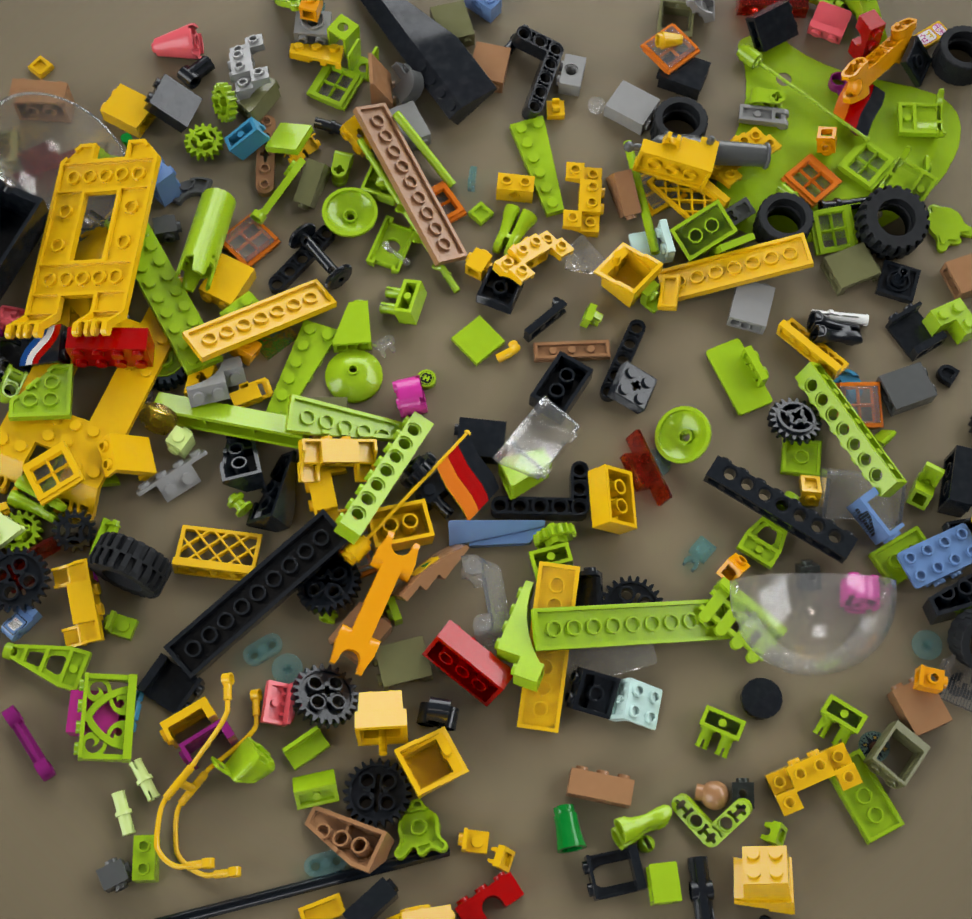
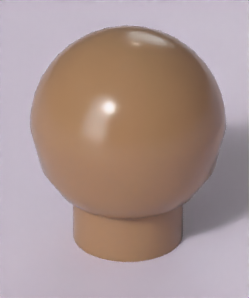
[694,781,730,811]

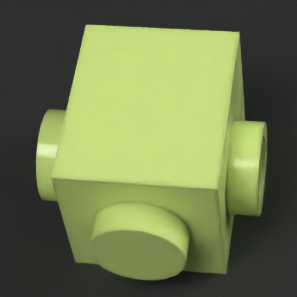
[165,425,196,459]

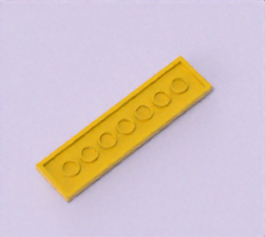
[658,232,814,301]
[182,278,337,363]
[517,561,580,733]

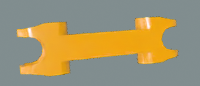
[841,18,917,104]
[329,531,420,677]

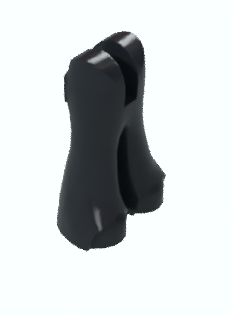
[807,310,863,346]

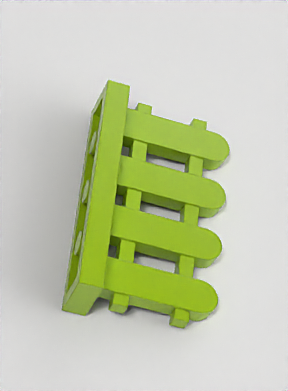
[697,577,788,664]

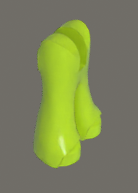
[492,204,538,256]
[7,473,68,523]
[611,805,672,850]

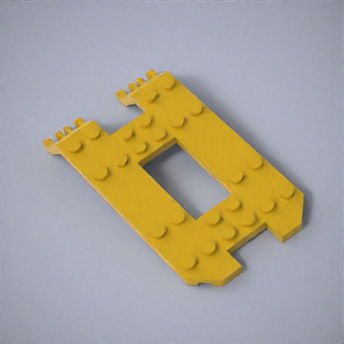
[4,139,162,339]
[0,298,172,521]

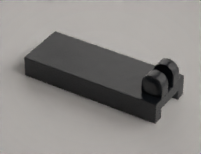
[523,297,567,343]

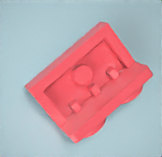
[260,680,295,727]

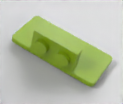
[706,338,773,416]

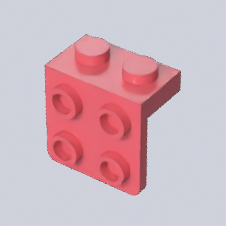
[807,1,852,45]

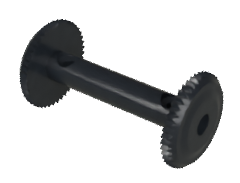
[289,223,352,290]

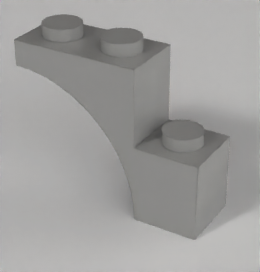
[186,356,246,408]

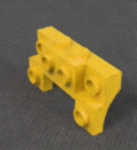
[709,126,782,189]
[562,162,605,238]
[492,231,574,286]
[297,436,378,483]
[304,467,357,525]
[51,558,105,648]
[764,742,863,817]

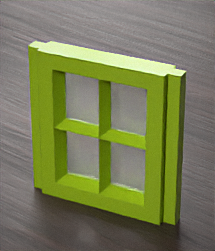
[306,64,364,111]
[837,138,896,192]
[811,204,858,256]

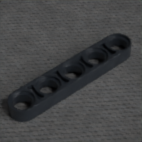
[268,225,336,294]
[599,319,646,402]

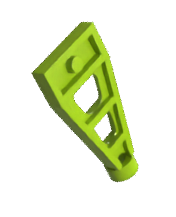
[250,157,306,224]
[736,491,800,570]
[2,642,92,691]

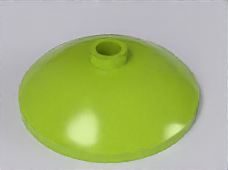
[322,187,378,238]
[325,349,383,403]
[655,406,712,464]

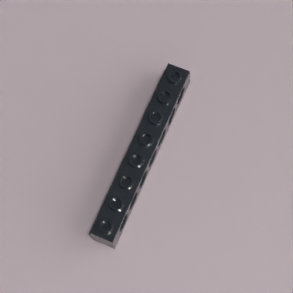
[703,455,858,564]

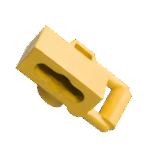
[229,377,274,408]

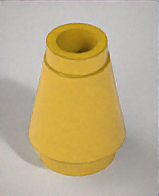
[655,31,683,50]

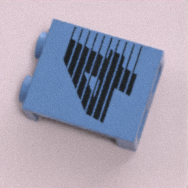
[846,487,905,545]

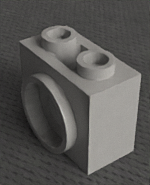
[294,11,333,45]

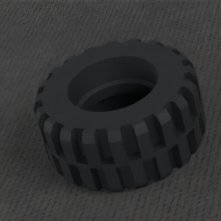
[854,185,930,260]
[88,532,172,599]

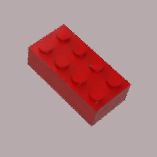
[65,327,155,369]
[422,620,513,707]

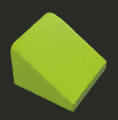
[874,430,897,448]

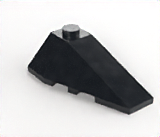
[219,436,266,492]
[246,450,297,532]

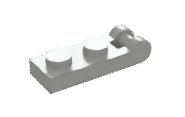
[738,104,789,130]

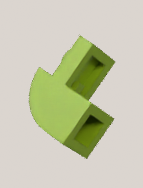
[906,461,945,511]

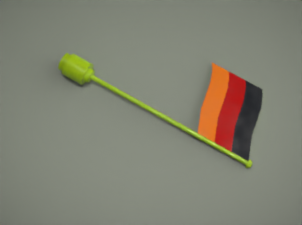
[736,43,885,142]

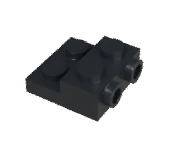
[565,666,621,719]

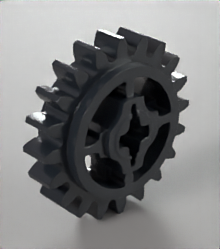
[767,397,822,446]

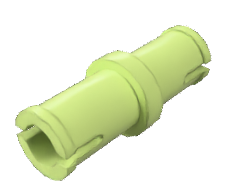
[129,758,161,802]
[111,790,136,837]

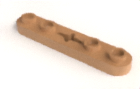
[255,115,276,197]

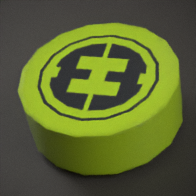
[418,369,436,389]

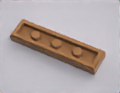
[533,340,611,363]

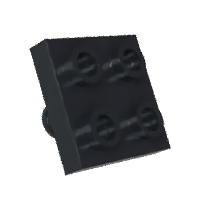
[875,259,921,304]

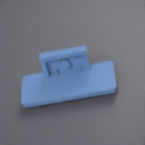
[896,523,972,589]

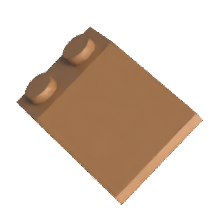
[368,53,397,109]

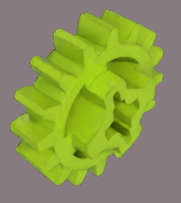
[211,82,238,123]
[184,123,225,161]
[4,510,44,552]
[533,522,577,549]

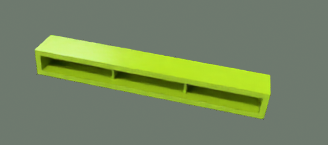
[151,392,310,449]

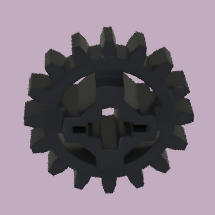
[400,452,437,489]
[51,507,97,552]

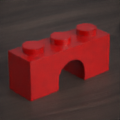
[848,9,886,59]
[454,871,524,919]

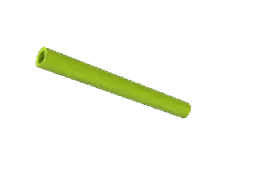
[392,110,456,188]

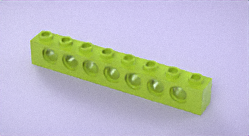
[795,362,907,497]
[334,411,434,545]

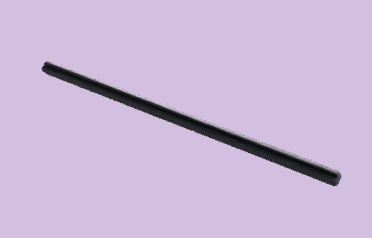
[155,848,450,919]

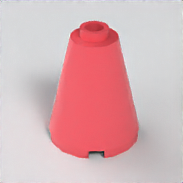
[151,23,204,60]

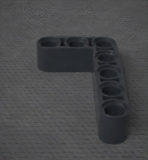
[511,26,564,120]
[490,461,589,521]

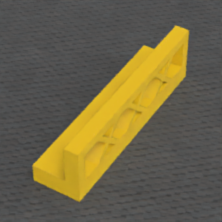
[776,317,849,380]

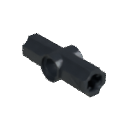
[688,856,715,919]

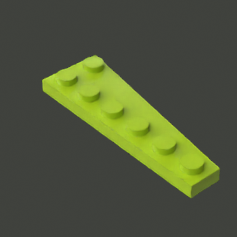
[509,115,564,218]
[266,320,337,415]
[284,394,403,442]

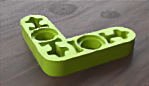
[671,793,753,848]

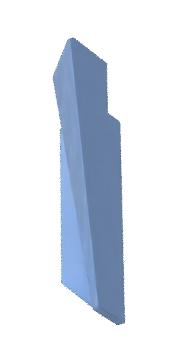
[448,520,545,548]

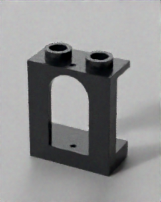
[582,844,647,901]

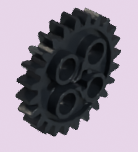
[0,546,52,614]
[297,555,362,617]
[603,576,663,605]
[290,663,359,729]
[343,758,413,828]

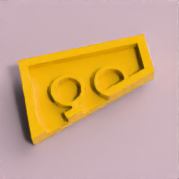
[289,42,344,70]

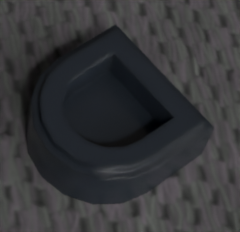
[936,365,960,388]

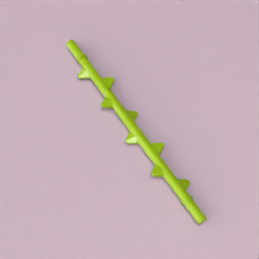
[357,138,461,294]

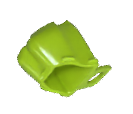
[210,736,275,783]

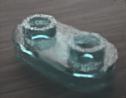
[243,633,283,666]
[304,850,347,878]

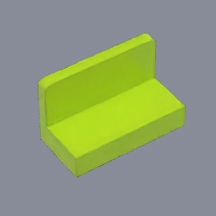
[282,725,331,771]
[292,769,340,810]

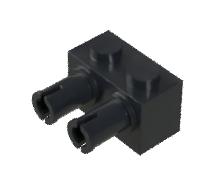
[415,471,456,519]

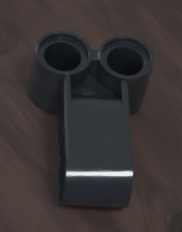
[416,697,459,731]

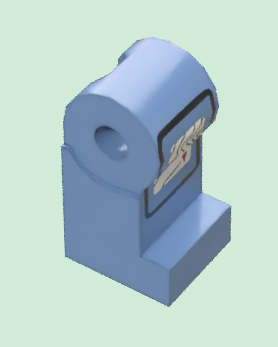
[0,606,43,642]

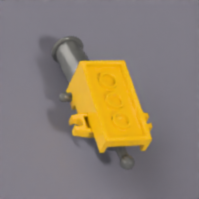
[624,131,771,191]

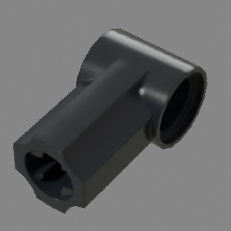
[177,56,215,89]

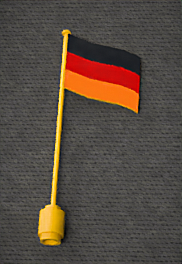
[341,430,499,565]

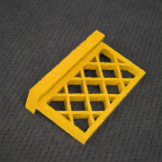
[646,177,731,219]
[172,525,263,581]

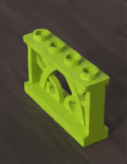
[73,672,138,763]

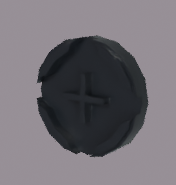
[740,678,783,720]

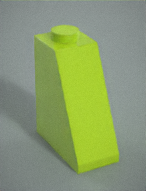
[332,299,372,353]
[498,450,552,500]

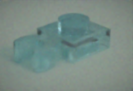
[682,535,717,572]

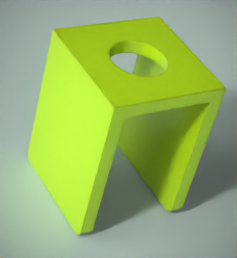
[327,14,361,59]
[347,38,379,82]
[645,861,682,906]

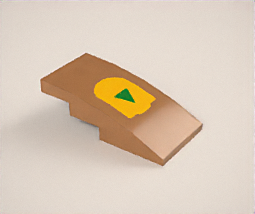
[391,544,470,602]

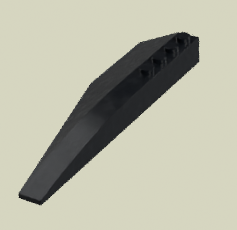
[361,0,498,125]

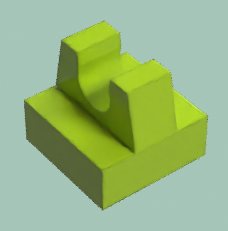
[580,303,604,328]
[760,821,788,846]

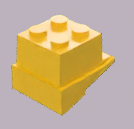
[593,242,663,308]
[355,690,408,756]
[394,726,469,799]
[733,845,795,915]

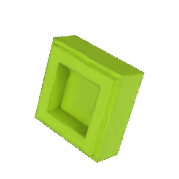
[468,201,494,227]

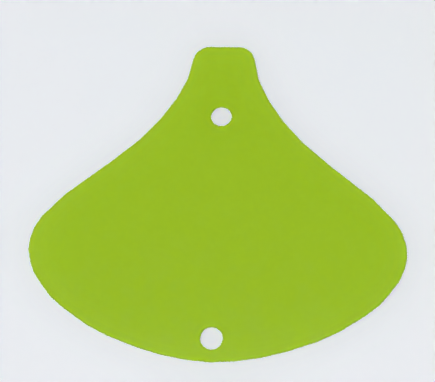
[716,36,961,242]

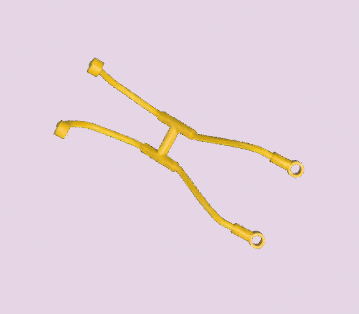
[154,672,263,879]

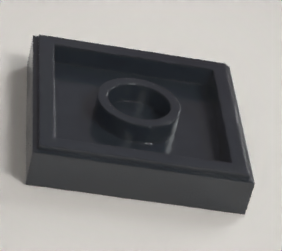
[900,35,932,87]

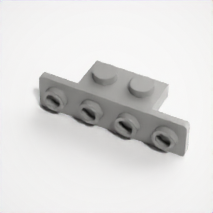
[135,448,208,503]

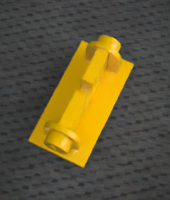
[283,133,321,164]

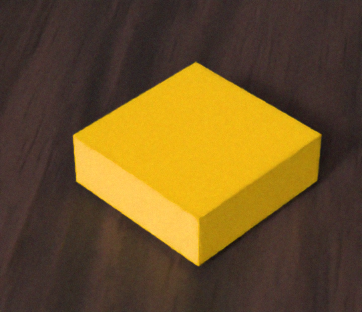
[28,55,55,79]

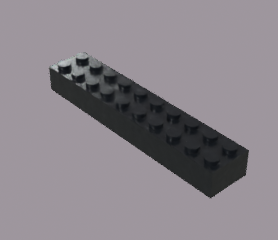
[163,509,350,680]

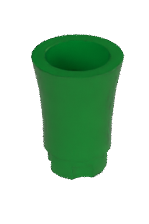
[553,804,587,853]

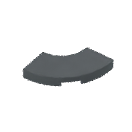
[171,177,213,206]

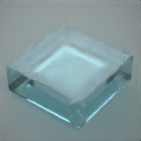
[468,166,477,192]

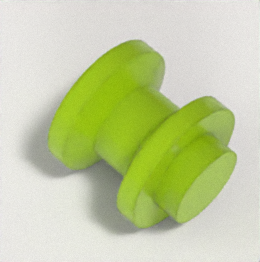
[227,492,253,517]

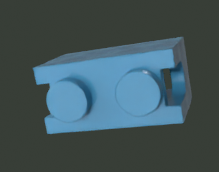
[224,116,270,160]

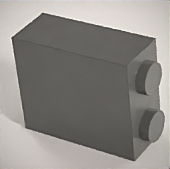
[876,362,938,417]

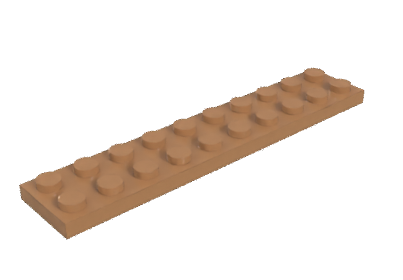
[353,103,468,266]

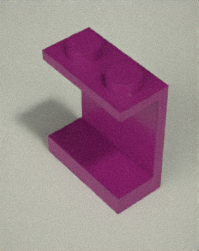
[178,718,239,770]

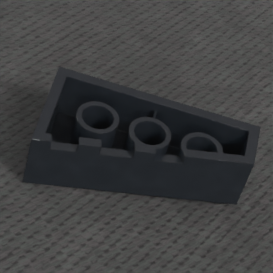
[922,573,972,625]

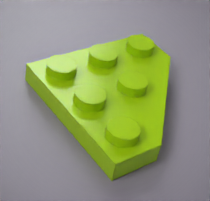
[8,364,74,421]

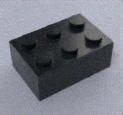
[529,351,593,424]
[937,445,972,518]

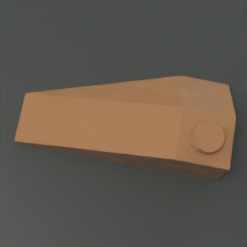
[305,806,395,874]

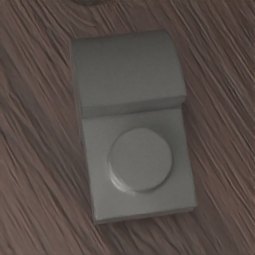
[392,62,424,104]

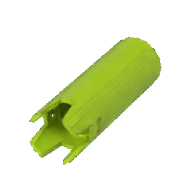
[175,188,236,293]

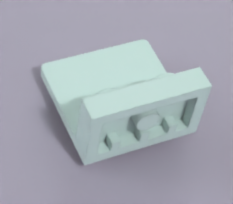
[628,219,676,263]
[608,678,663,730]

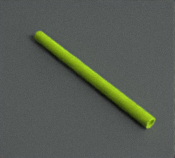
[623,140,660,255]

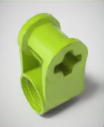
[749,87,785,108]
[331,150,354,187]
[0,364,28,404]

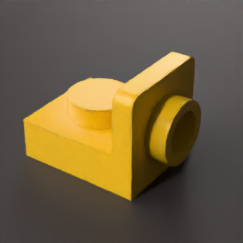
[799,475,822,507]
[458,827,489,855]

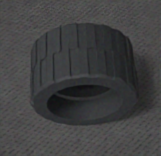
[931,25,972,86]
[650,96,708,141]
[753,192,814,244]
[947,608,972,669]

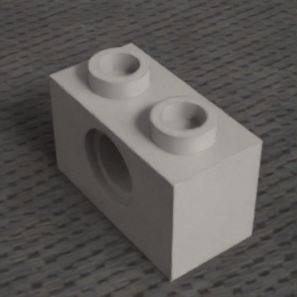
[556,54,586,97]

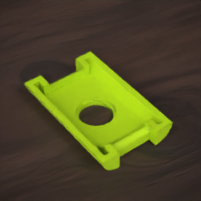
[366,215,416,274]

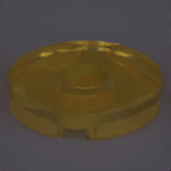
[139,402,179,435]

